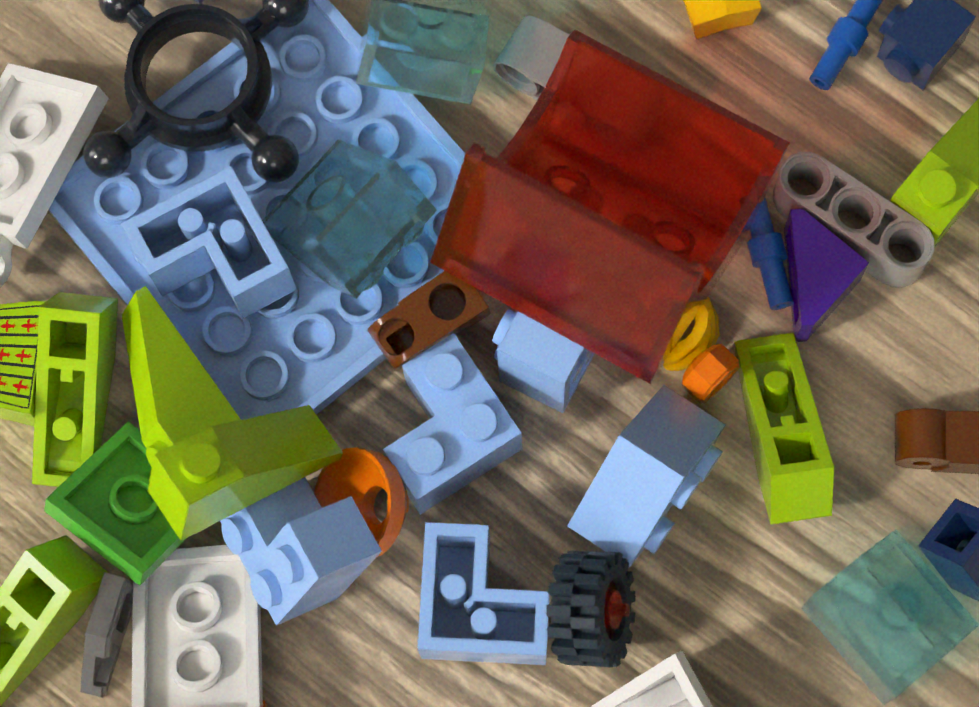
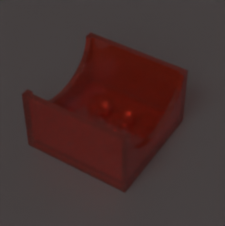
[430,29,790,384]

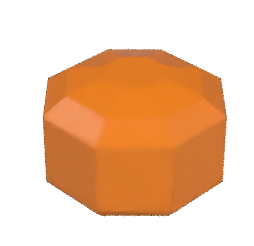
[682,344,740,404]

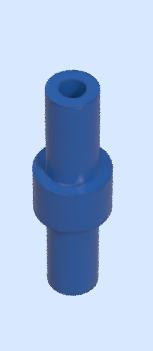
[809,0,883,90]
[741,191,794,310]

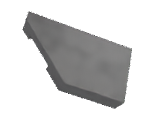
[80,572,133,698]

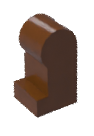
[367,262,491,371]
[895,408,979,474]

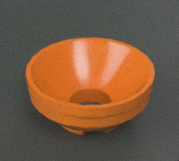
[314,447,409,558]

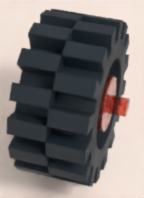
[546,551,636,668]

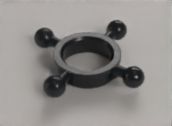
[84,0,309,183]

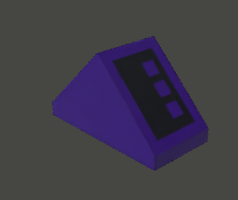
[784,209,869,342]

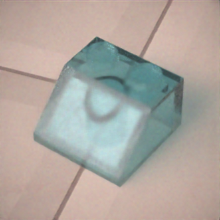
[356,0,489,104]
[262,139,437,299]
[801,529,979,705]

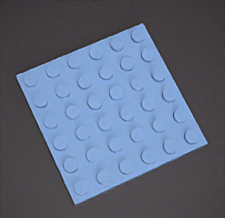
[48,0,535,420]

